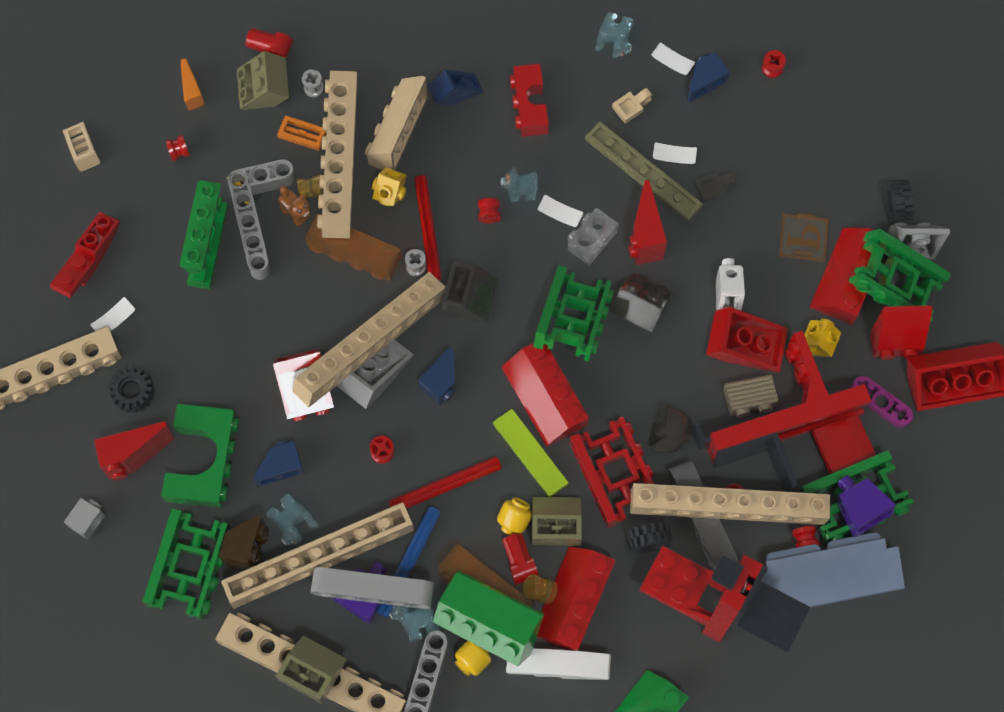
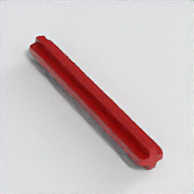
[415,175,441,281]
[389,457,501,509]

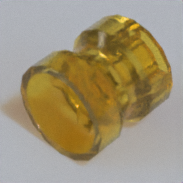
[296,175,323,200]
[523,575,557,604]

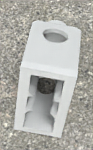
[716,258,745,311]

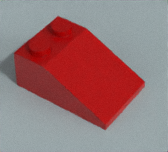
[628,180,667,265]
[870,305,932,360]
[706,307,788,373]
[94,421,174,480]

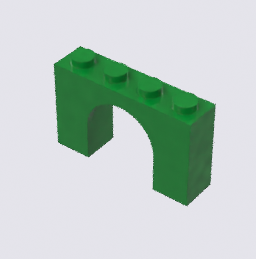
[161,404,240,508]

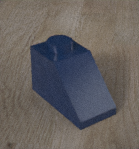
[687,52,730,102]
[428,70,483,105]
[418,347,456,405]
[254,440,304,487]

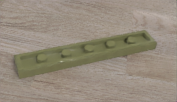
[585,121,703,222]

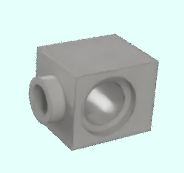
[64,498,105,540]

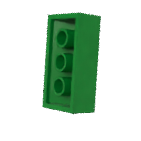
[433,570,544,666]
[615,670,689,712]

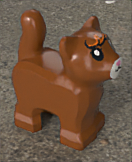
[278,186,311,227]

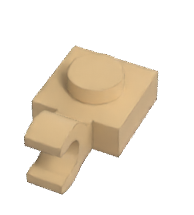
[612,88,652,124]

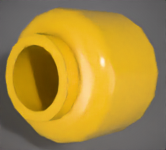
[497,497,532,535]
[454,640,491,676]

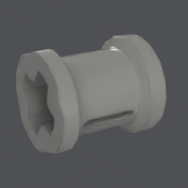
[302,69,324,98]
[405,249,426,276]

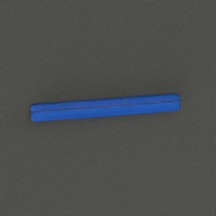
[377,506,440,617]

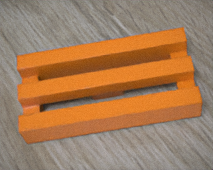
[277,115,327,151]

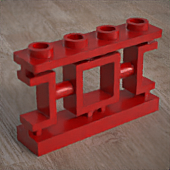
[569,416,654,529]

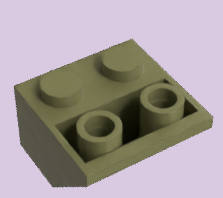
[237,51,289,110]
[532,497,582,546]
[276,636,347,704]

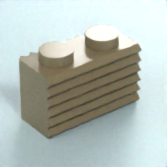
[723,375,778,418]

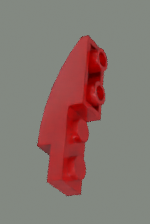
[50,212,120,298]

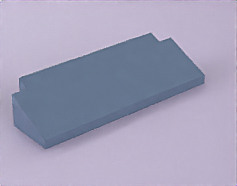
[761,533,905,608]

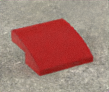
[811,415,876,474]

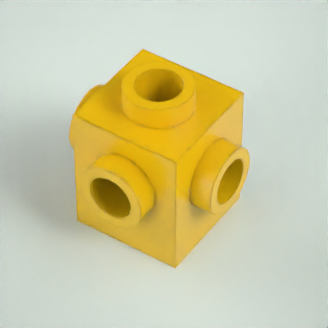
[372,167,407,206]
[804,319,841,357]

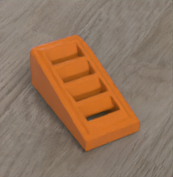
[181,58,205,111]

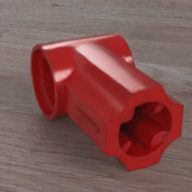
[245,28,293,59]
[502,533,539,585]

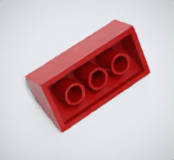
[809,228,873,325]
[907,342,1004,411]
[501,343,589,447]
[537,546,615,651]

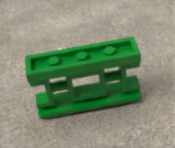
[180,180,229,290]
[849,229,951,323]
[533,265,614,361]
[798,450,914,544]
[142,508,231,620]

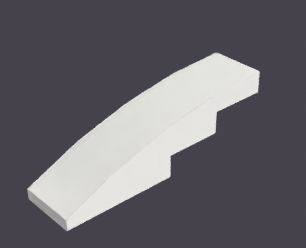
[506,649,611,680]

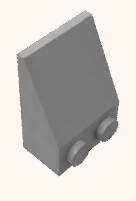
[887,223,950,260]
[337,340,414,409]

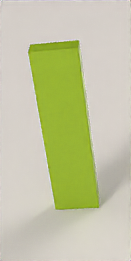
[493,409,569,497]

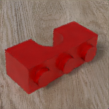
[509,64,549,137]

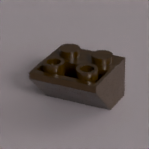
[219,515,269,571]

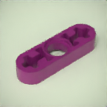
[851,376,913,428]

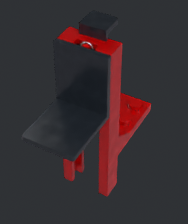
[693,331,872,492]
[639,546,810,652]

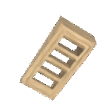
[63,122,100,172]

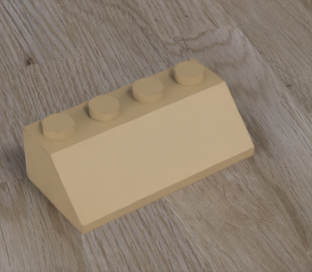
[365,76,428,170]

